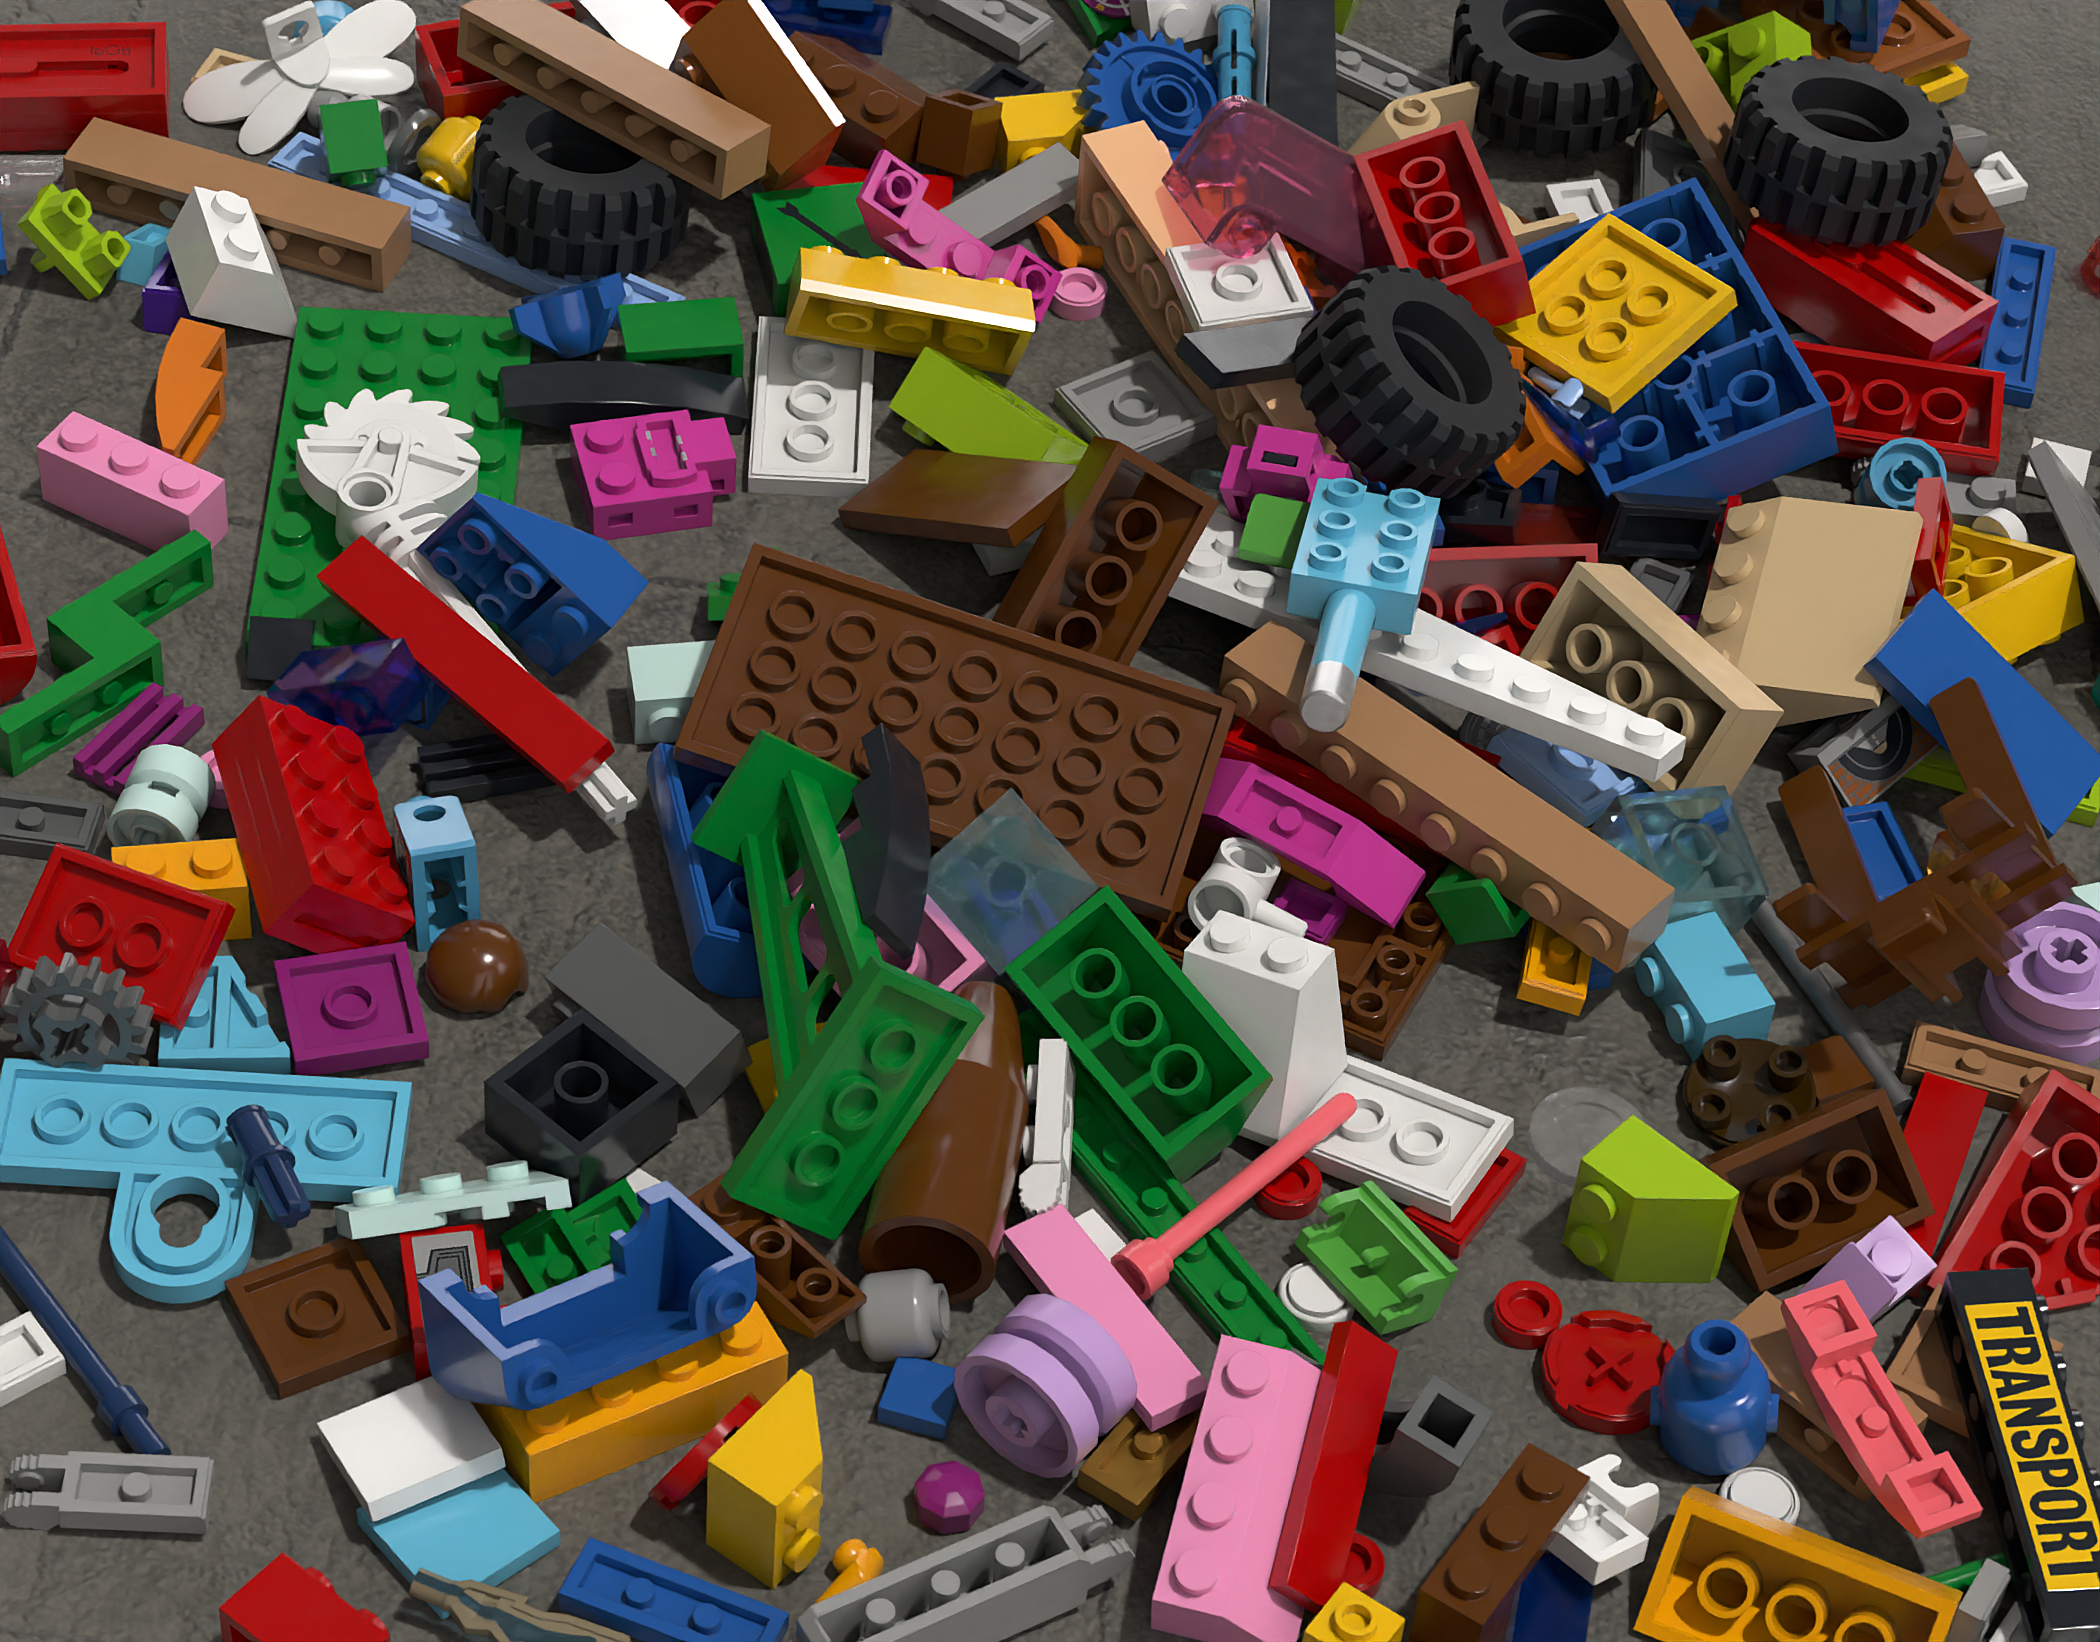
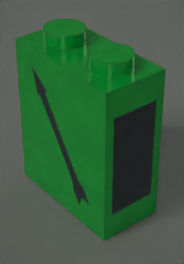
[750,182,888,318]

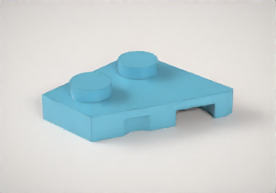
[158,956,291,1075]

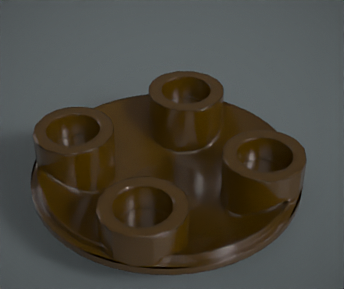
[1683,1035,1816,1146]

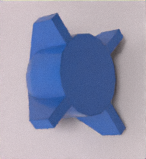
[508,273,626,359]

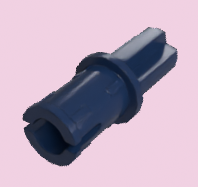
[225,1104,311,1229]

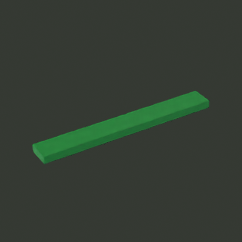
[1018,1009,1326,1365]

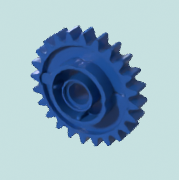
[1076,30,1237,186]

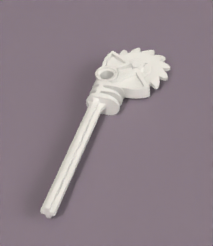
[296,389,637,825]

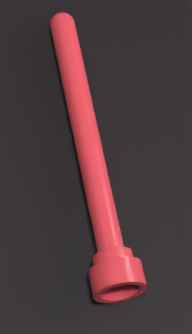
[1110,1092,1357,1301]

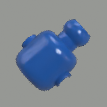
[1650,1319,1779,1477]

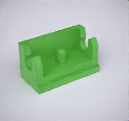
[1294,1180,1458,1335]

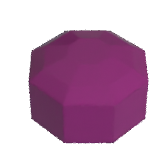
[913,1460,985,1535]

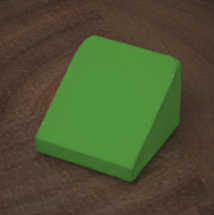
[1237,493,1311,570]

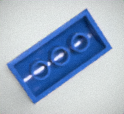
[646,742,814,998]

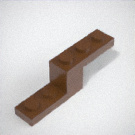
[1407,1442,1591,1642]

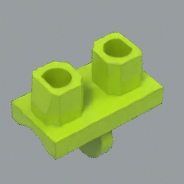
[17,183,130,300]

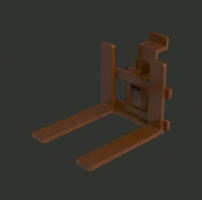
[1772,677,2078,1009]

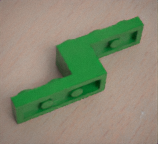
[0,529,214,778]

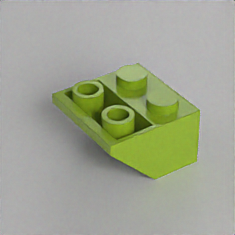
[1686,11,1812,143]

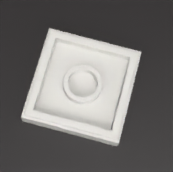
[1164,233,1314,332]
[317,1376,506,1523]

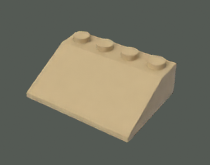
[1696,496,1923,728]

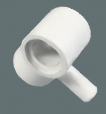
[1188,837,1308,938]

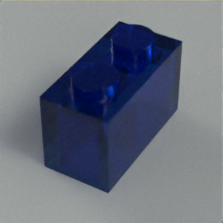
[266,637,429,737]

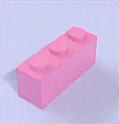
[37,411,229,552]

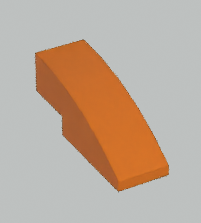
[155,318,228,466]

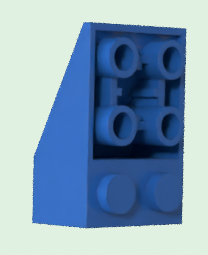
[416,492,649,677]

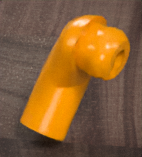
[812,1538,884,1605]

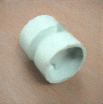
[106,744,216,847]

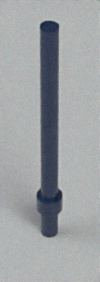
[0,1225,171,1455]

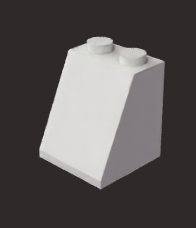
[1182,910,1348,1147]

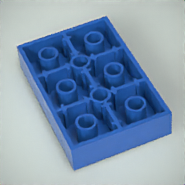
[1518,177,1839,515]

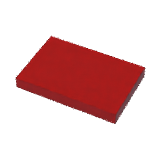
[8,842,236,1031]

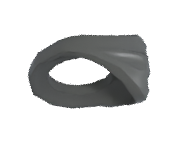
[386,109,442,176]

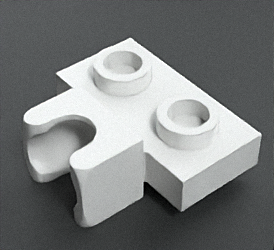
[1547,1454,1660,1585]

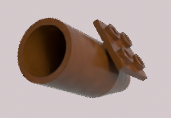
[858,981,1029,1305]

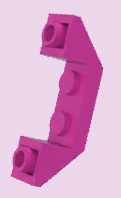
[856,149,1063,325]
[1199,758,1426,929]

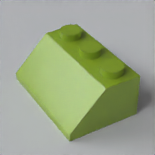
[888,346,1089,465]

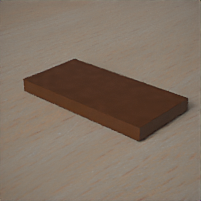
[837,449,1078,548]

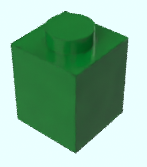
[317,98,388,190]

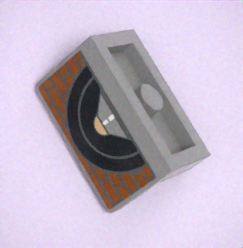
[1787,688,1941,808]

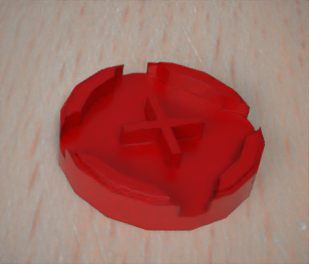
[1539,1310,1675,1435]
[648,1392,763,1511]

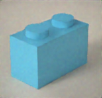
[1635,911,1776,1062]

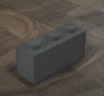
[544,922,753,1118]

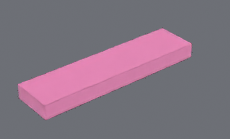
[1003,1204,1209,1432]

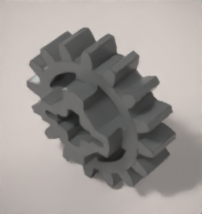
[2,952,154,1068]

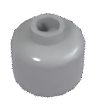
[845,1269,951,1363]

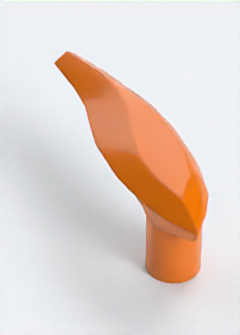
[1033,215,1104,269]

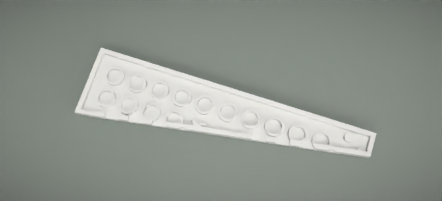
[1024,511,1687,782]

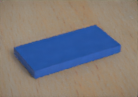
[1863,588,2100,839]

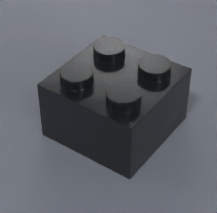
[484,1008,678,1206]

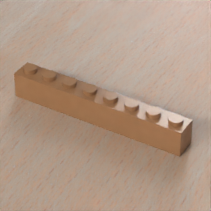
[1217,619,1676,973]

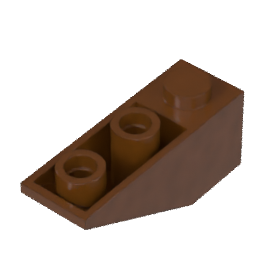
[687,1170,867,1339]

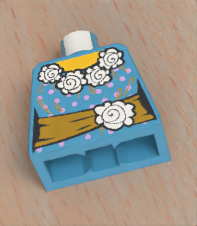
[393,795,481,952]

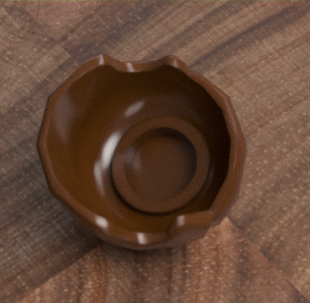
[425,919,529,1014]

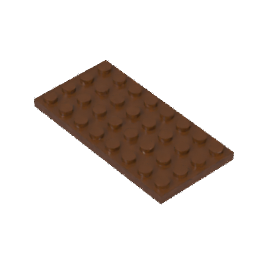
[672,542,1237,923]

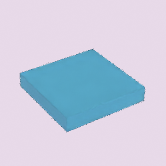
[356,1468,560,1620]

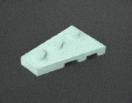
[334,1160,572,1240]

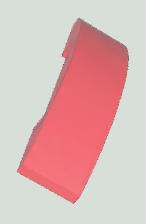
[1780,1279,1983,1539]

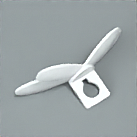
[183,0,416,155]

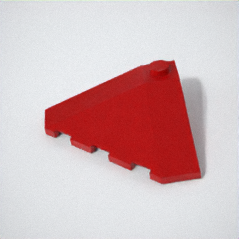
[1923,1068,2100,1312]

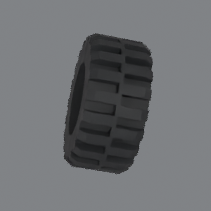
[1448,0,1658,159]
[1723,55,1953,248]
[469,92,692,280]
[1294,265,1526,500]

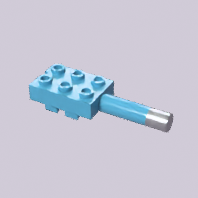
[1286,477,1440,733]

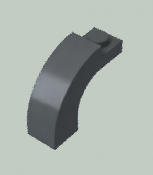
[1290,1347,1495,1497]

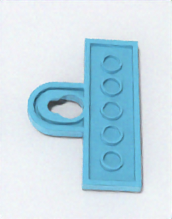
[0,1058,413,1303]

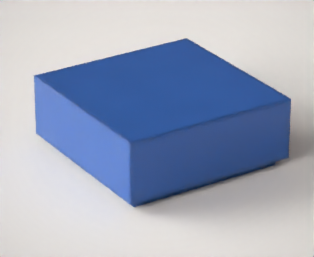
[877,1356,959,1440]

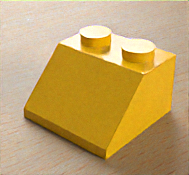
[706,1369,824,1590]

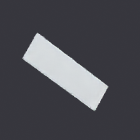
[1247,0,1270,182]

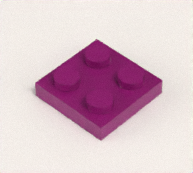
[274,941,430,1076]

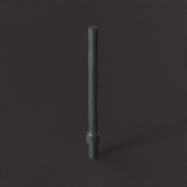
[1695,822,1914,1117]

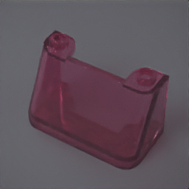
[1161,95,1395,289]

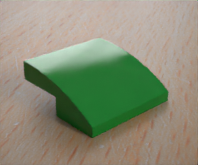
[500,1178,642,1294]

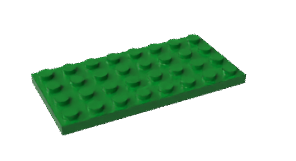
[245,307,534,665]

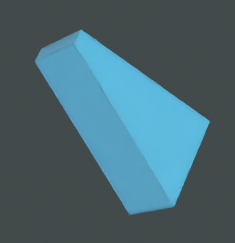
[116,223,171,287]

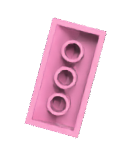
[1151,1335,1322,1642]

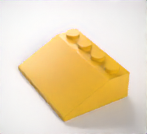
[1899,524,2084,665]

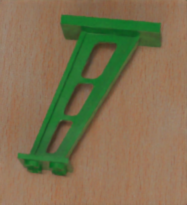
[690,729,985,1241]

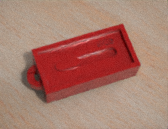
[0,22,170,152]
[1742,216,1999,366]
[212,695,416,954]

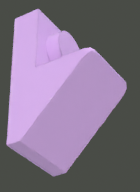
[1795,1215,1937,1324]

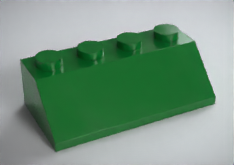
[1004,885,1274,1184]

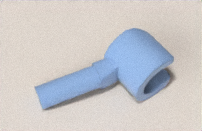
[1528,367,1590,426]

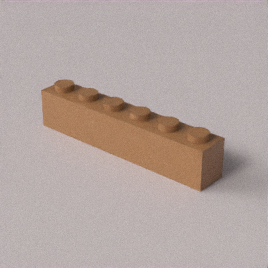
[457,0,771,200]
[63,117,412,293]

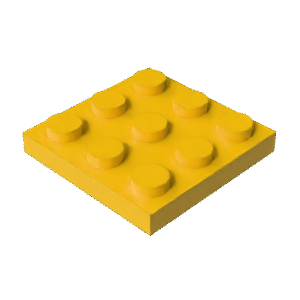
[1492,213,1738,414]

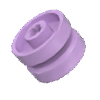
[1978,902,2100,1066]
[954,1294,1138,1478]

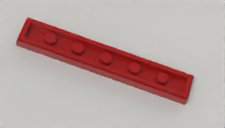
[316,535,615,795]

